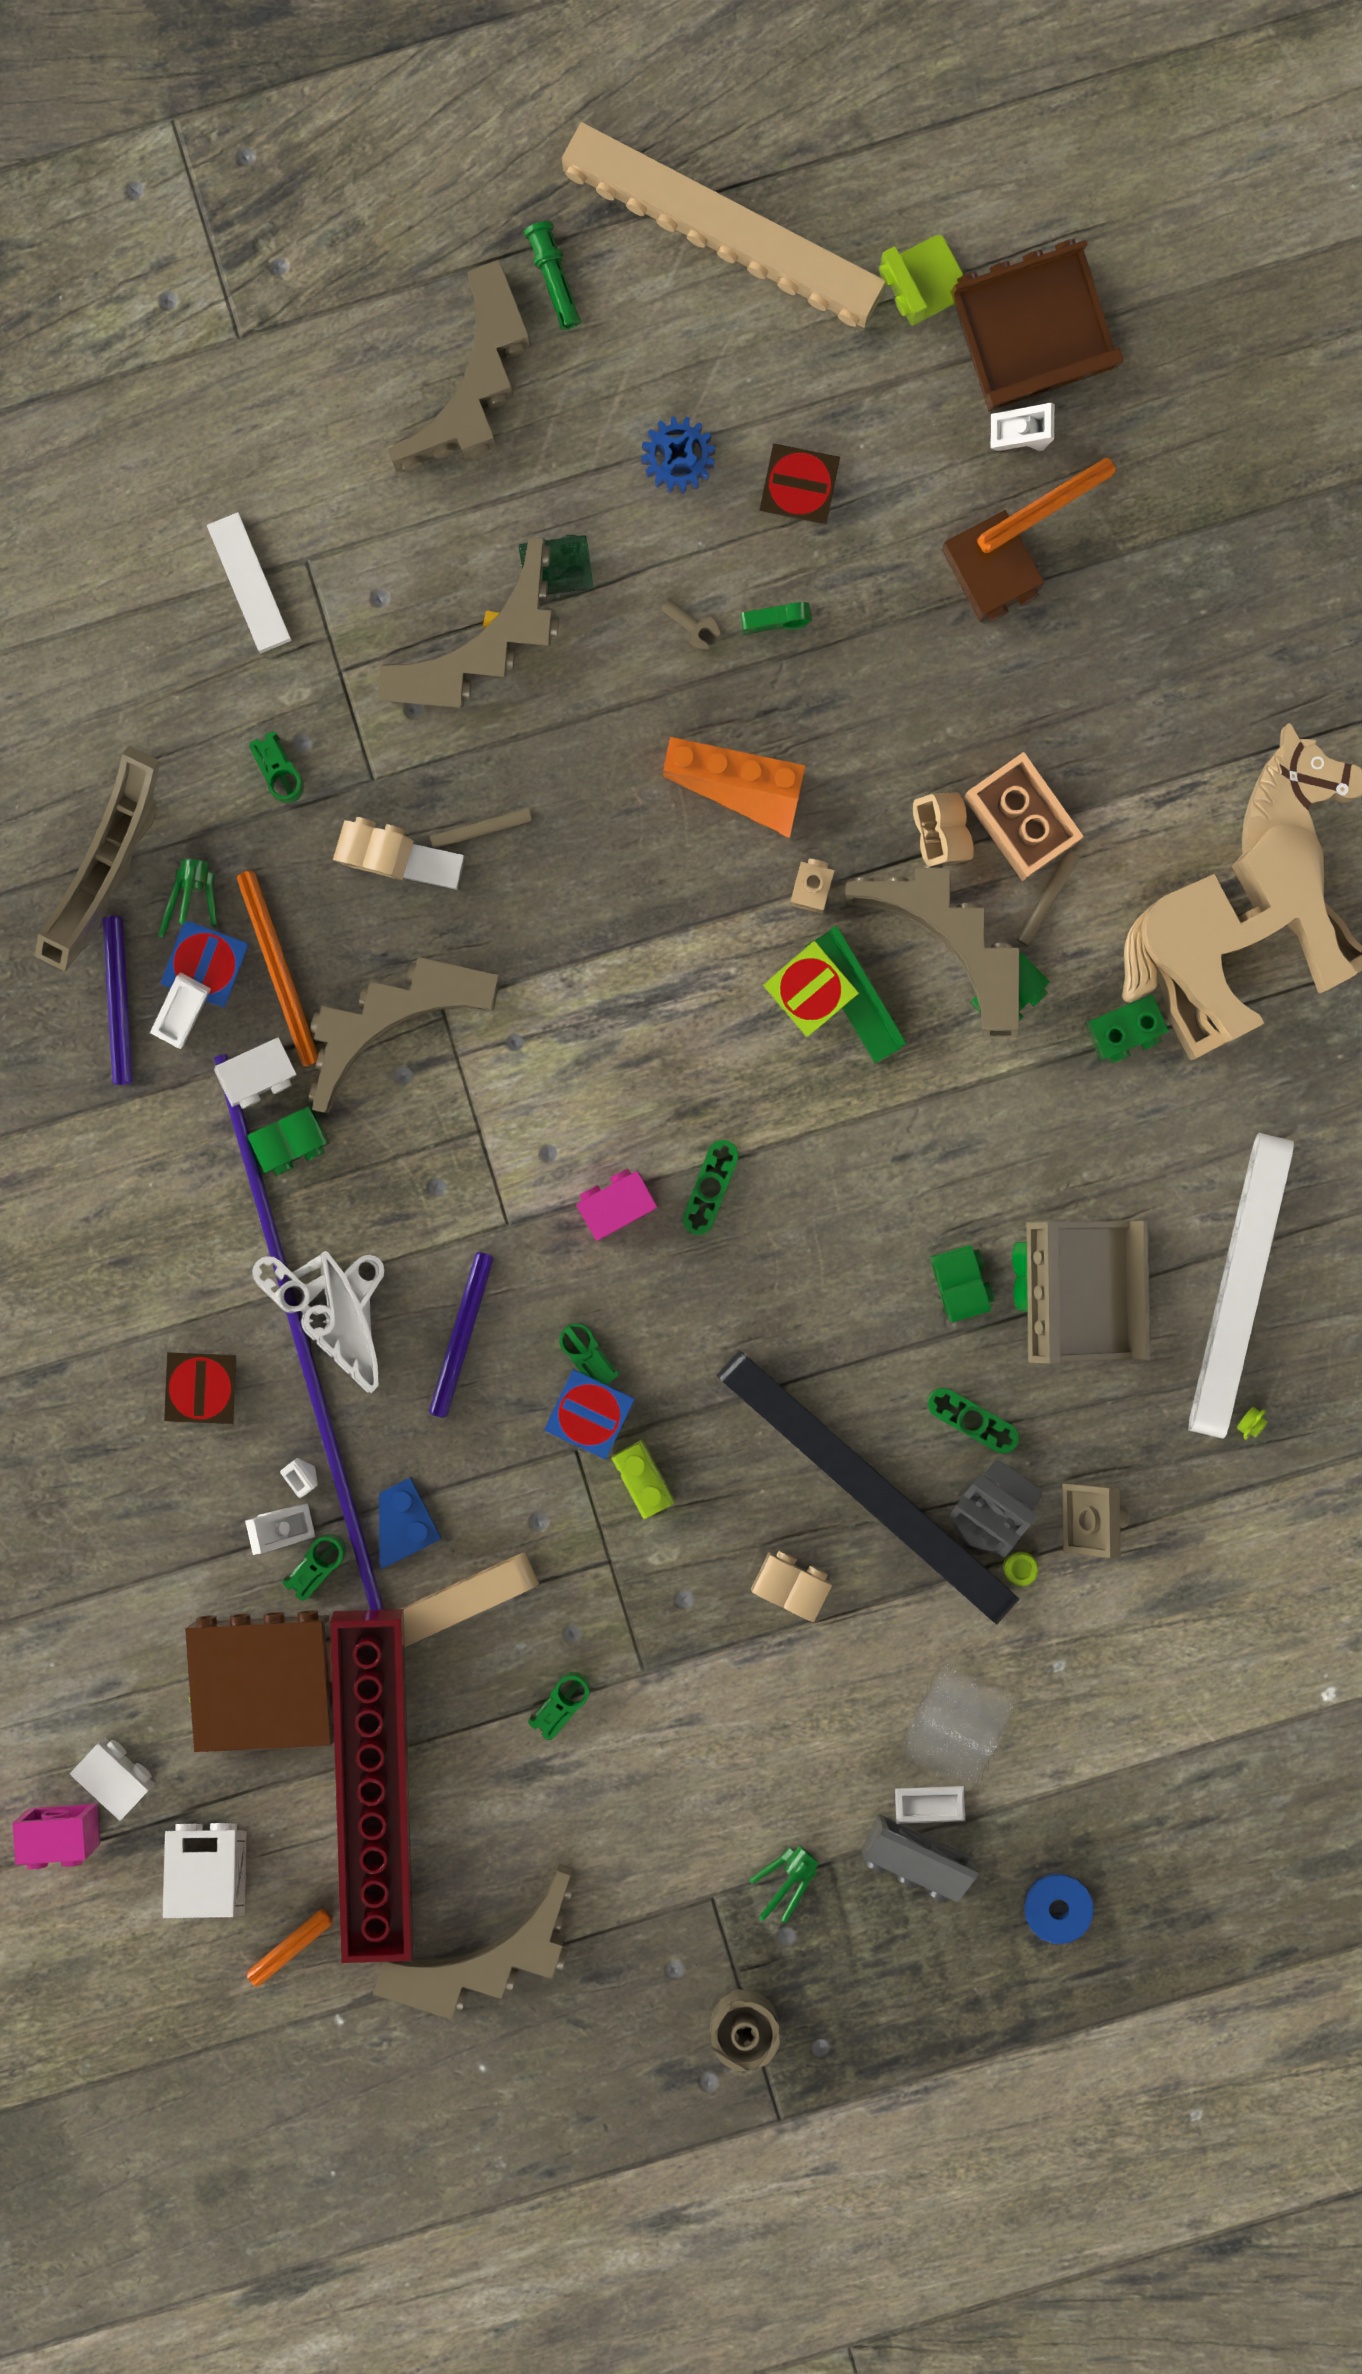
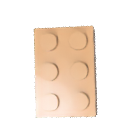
[963,752,1084,882]

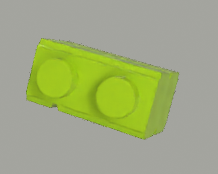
[611,1439,675,1519]

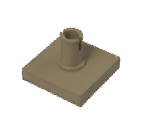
[1062,1482,1130,1558]

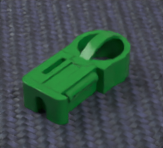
[740,602,813,635]
[249,731,304,804]
[559,1323,619,1385]
[282,1534,347,1601]
[528,1672,591,1740]

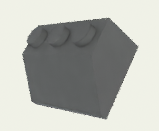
[861,1814,979,1903]

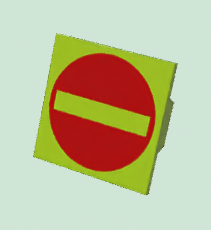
[763,940,859,1037]

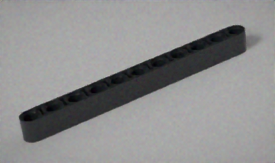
[716,1350,1020,1625]

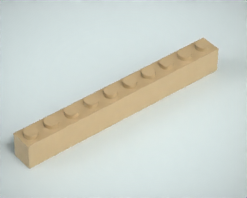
[562,122,886,328]

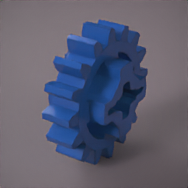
[641,416,715,494]

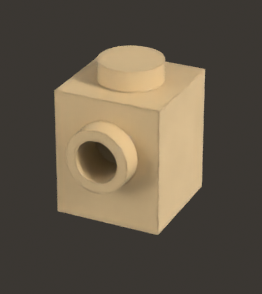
[789,859,834,914]

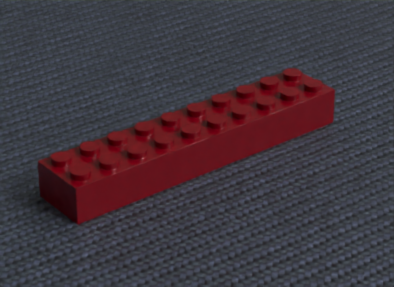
[330,1609,414,1963]

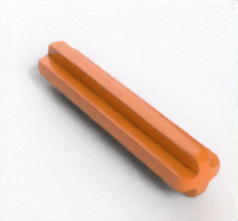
[246,1908,333,1987]

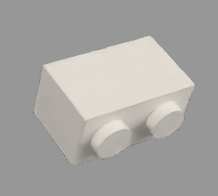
[214,1038,296,1109]
[70,1737,155,1821]

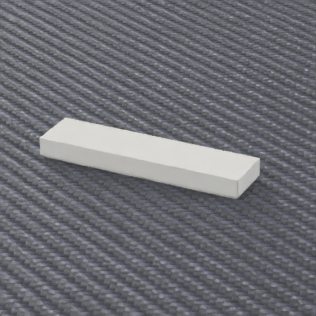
[207,512,292,654]

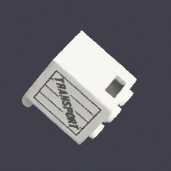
[163,1823,247,1918]

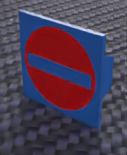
[160,920,249,1008]
[544,1369,635,1460]

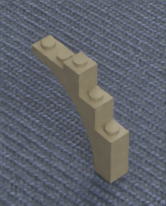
[388,259,530,471]
[378,537,559,708]
[35,746,160,972]
[845,864,1019,1038]
[309,957,501,1114]
[373,1863,576,2020]

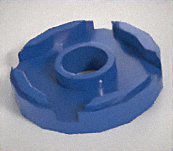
[1024,1873,1093,1944]

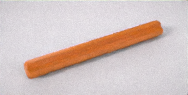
[977,458,1116,553]

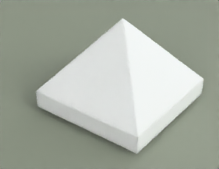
[280,1458,318,1498]

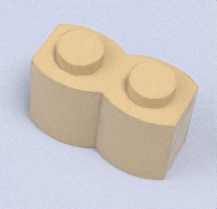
[913,792,974,867]
[333,817,414,880]
[751,1550,832,1623]

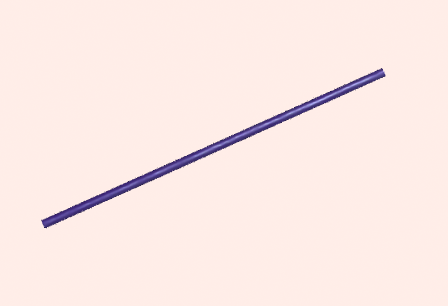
[214,1054,384,1610]

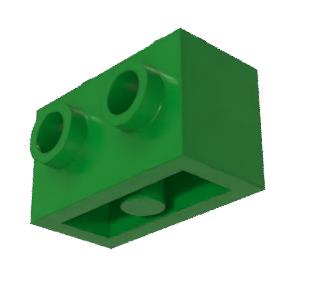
[1084,994,1169,1064]

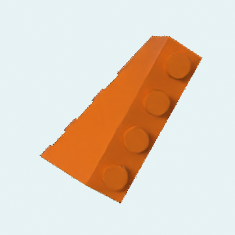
[663,737,806,839]

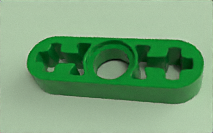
[683,1140,738,1235]
[927,1387,1019,1454]

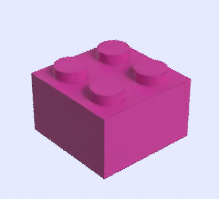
[576,1168,658,1241]
[12,1803,100,1869]

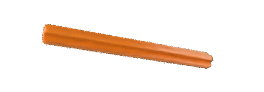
[237,871,318,1066]

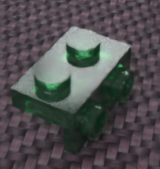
[518,535,594,595]

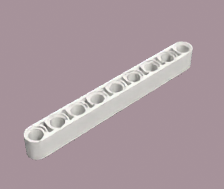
[1189,1133,1294,1439]

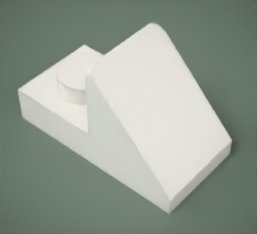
[991,403,1055,452]
[245,1504,315,1555]

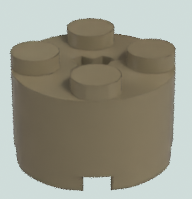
[710,1989,780,2071]

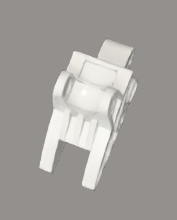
[252,1251,385,1393]

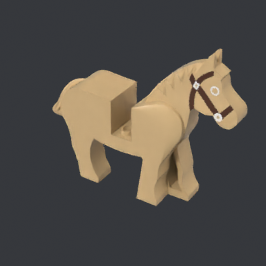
[1122,723,1362,1060]

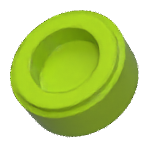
[1003,1551,1039,1586]

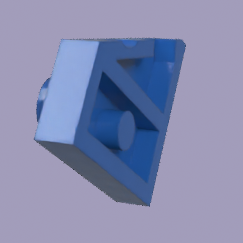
[379,1477,442,1569]

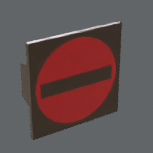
[759,443,840,525]
[164,1352,236,1424]

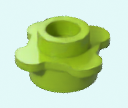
[1237,1407,1268,1440]

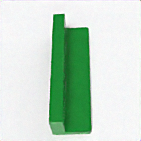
[805,925,906,1064]

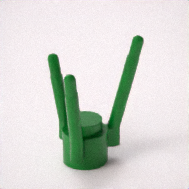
[158,859,217,938]
[750,1845,820,1923]

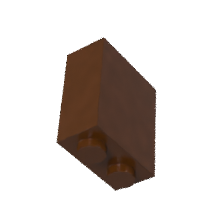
[942,510,1044,622]

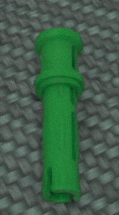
[523,221,582,330]

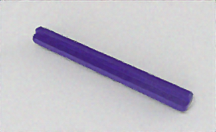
[103,915,133,1085]
[429,1252,494,1418]

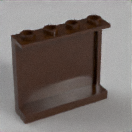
[950,239,1124,412]
[185,1610,334,1752]

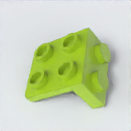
[879,235,963,326]

